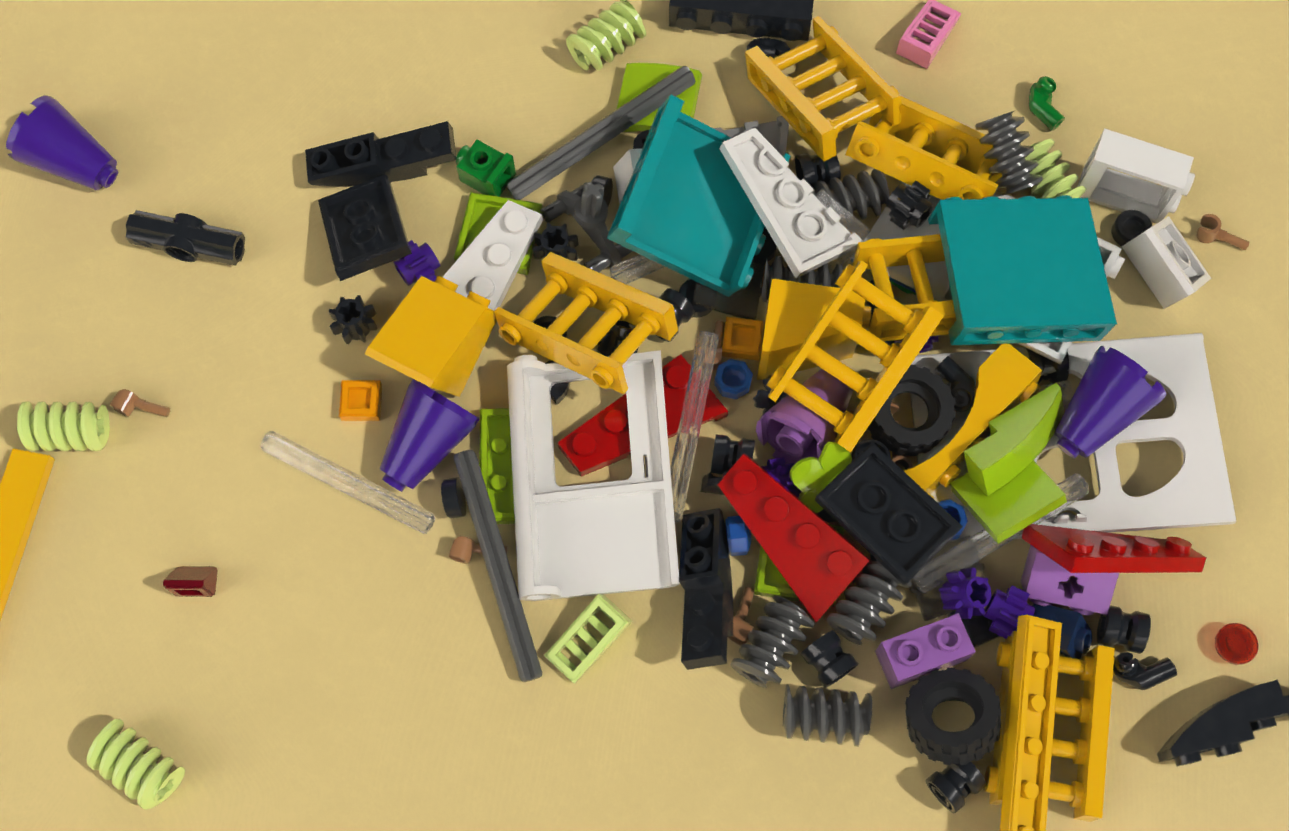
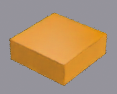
[722,316,764,361]
[339,380,382,421]

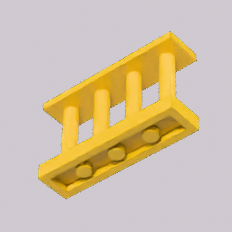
[745,16,902,161]
[845,96,1002,200]
[853,234,956,341]
[494,252,678,395]
[766,260,944,452]
[984,631,1115,822]

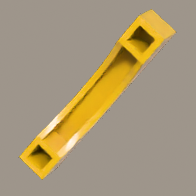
[904,344,1042,499]

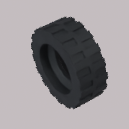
[867,364,956,456]
[905,668,1001,766]

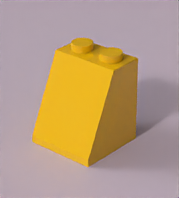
[365,275,497,397]
[757,279,871,380]

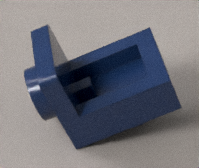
[1032,603,1092,659]

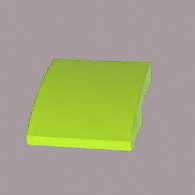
[616,63,702,132]

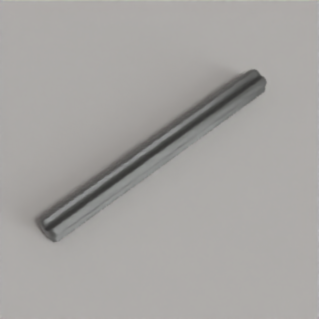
[506,66,696,200]
[454,450,542,682]

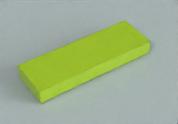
[479,408,515,524]

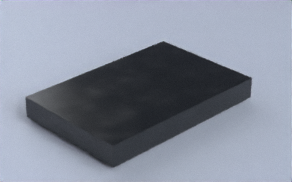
[318,174,412,281]
[815,442,963,587]

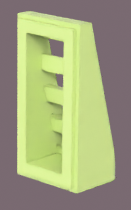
[544,594,632,683]

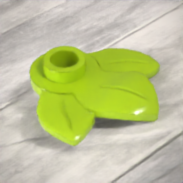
[790,442,852,513]

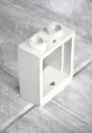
[1077,128,1195,223]

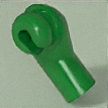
[1029,76,1065,131]

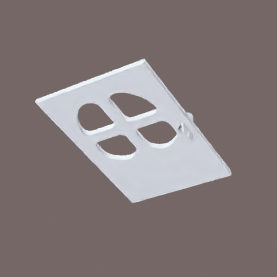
[910,333,1236,544]

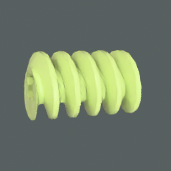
[566,0,646,71]
[1025,138,1086,199]
[17,402,110,451]
[87,719,185,809]

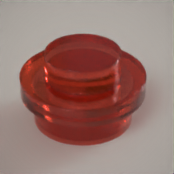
[1215,623,1258,665]

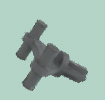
[540,182,633,272]

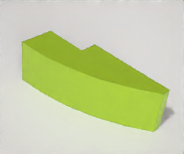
[963,383,1064,497]

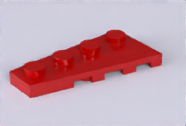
[557,354,728,477]
[717,454,870,622]
[1021,524,1207,573]

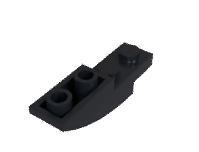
[305,121,457,186]
[679,508,733,670]
[1157,679,1289,767]

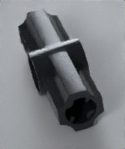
[126,210,245,266]

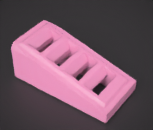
[896,0,961,69]

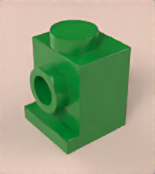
[455,139,516,197]

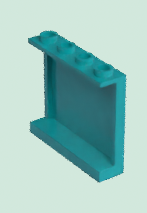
[607,94,791,297]
[928,195,1117,345]

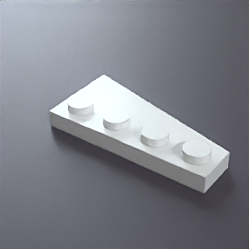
[719,128,864,278]
[443,200,543,311]

